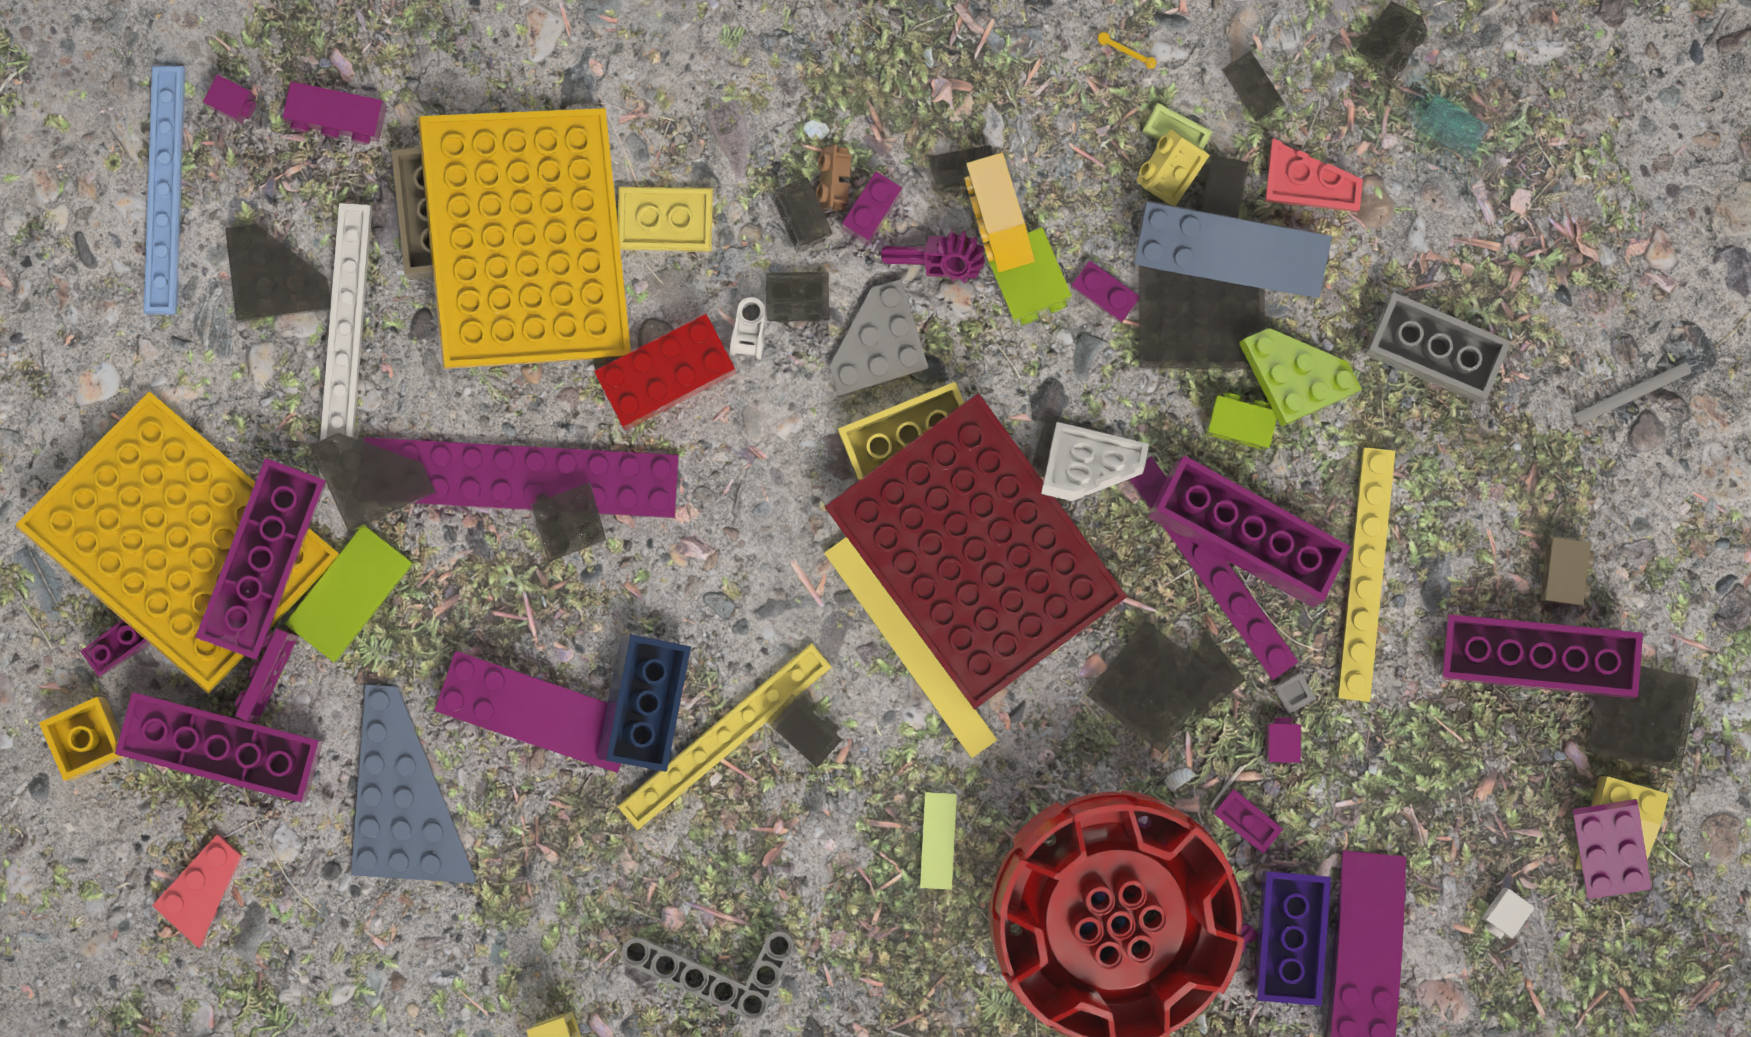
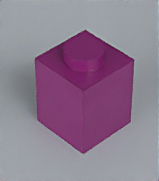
[203,74,256,125]
[1265,718,1301,763]

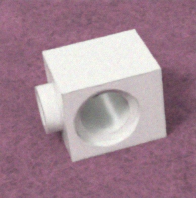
[1481,888,1535,939]

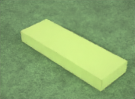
[920,792,957,890]

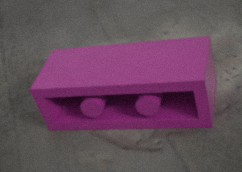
[282,81,387,145]

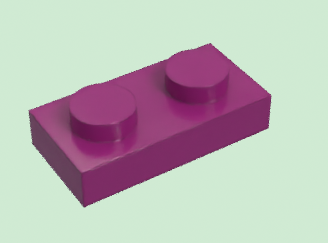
[1071,261,1140,324]
[1213,789,1283,854]

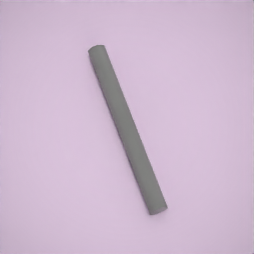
[1572,362,1691,426]

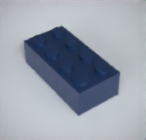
[597,633,691,772]

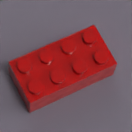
[594,314,737,431]

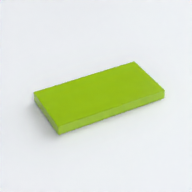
[285,525,414,663]

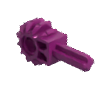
[881,230,985,284]

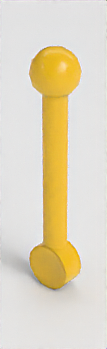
[1098,32,1157,69]

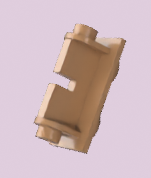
[816,144,852,212]

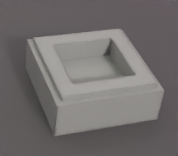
[1272,672,1316,715]

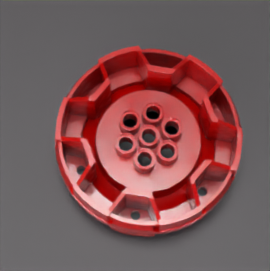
[988,790,1245,1037]

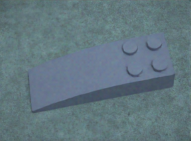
[1133,201,1332,298]

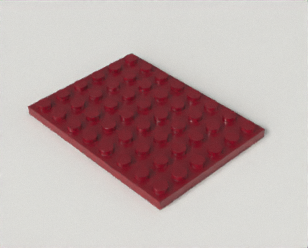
[824,392,1127,710]

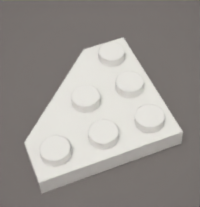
[1041,422,1149,501]

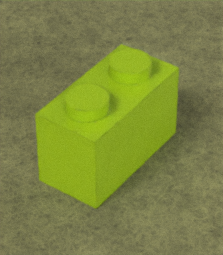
[1205,392,1277,451]

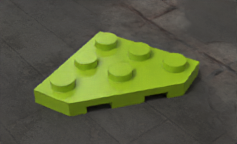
[1239,328,1362,427]

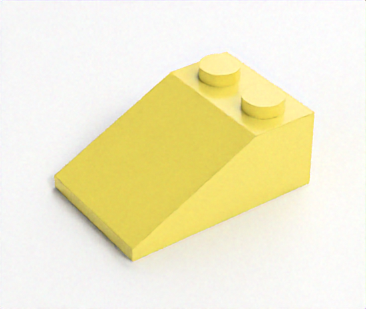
[1575,776,1669,870]

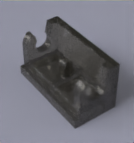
[1222,51,1286,122]
[928,144,993,191]
[771,177,833,254]

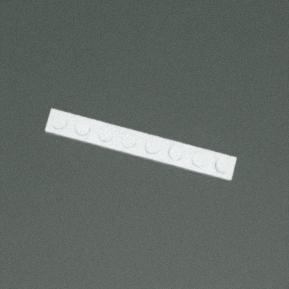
[319,203,372,456]

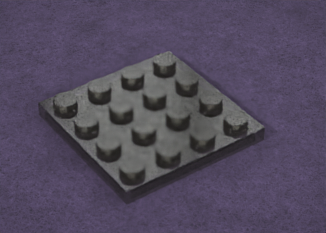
[1138,265,1265,370]

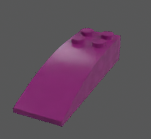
[195,458,326,660]
[434,651,621,773]
[115,692,323,803]
[1326,850,1406,1037]

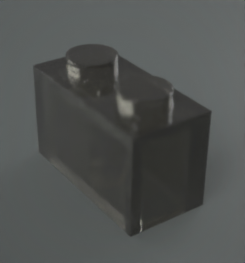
[1194,155,1249,218]
[767,694,843,768]

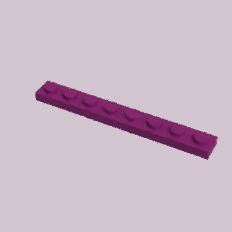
[1128,456,1299,680]

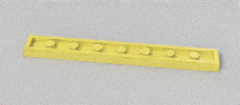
[824,537,997,759]
[617,643,832,830]

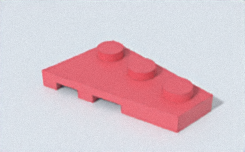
[1265,138,1363,212]
[152,834,243,948]

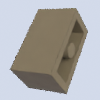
[1539,537,1594,607]

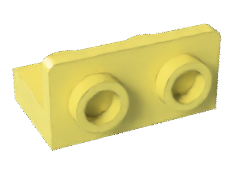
[1136,129,1210,206]

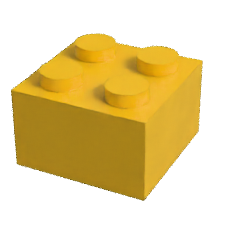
[39,696,126,781]

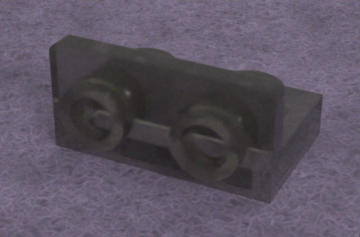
[1356,1,1428,79]
[766,272,830,323]

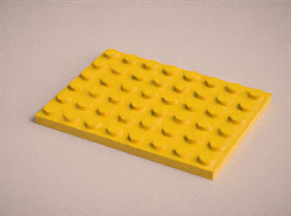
[418,108,631,369]
[15,391,339,694]

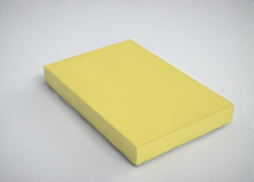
[618,187,713,252]

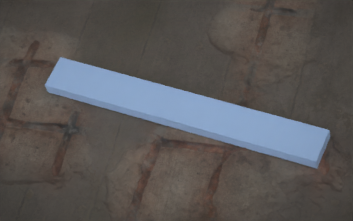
[144,66,186,315]

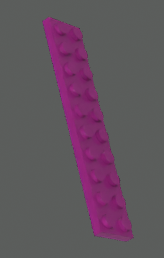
[360,437,679,519]

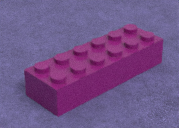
[1148,455,1351,608]
[1441,614,1643,699]

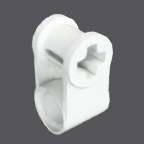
[730,297,766,360]

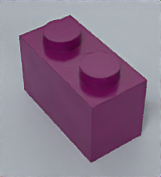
[842,171,902,246]

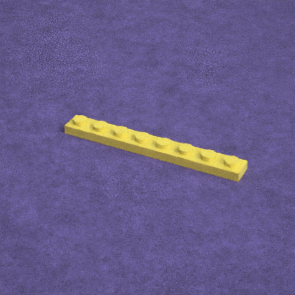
[1337,447,1395,702]

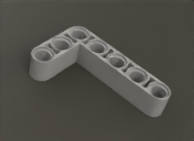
[621,930,794,1020]

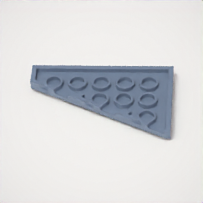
[351,685,477,883]

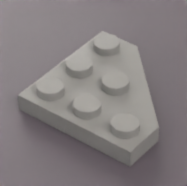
[829,279,929,397]

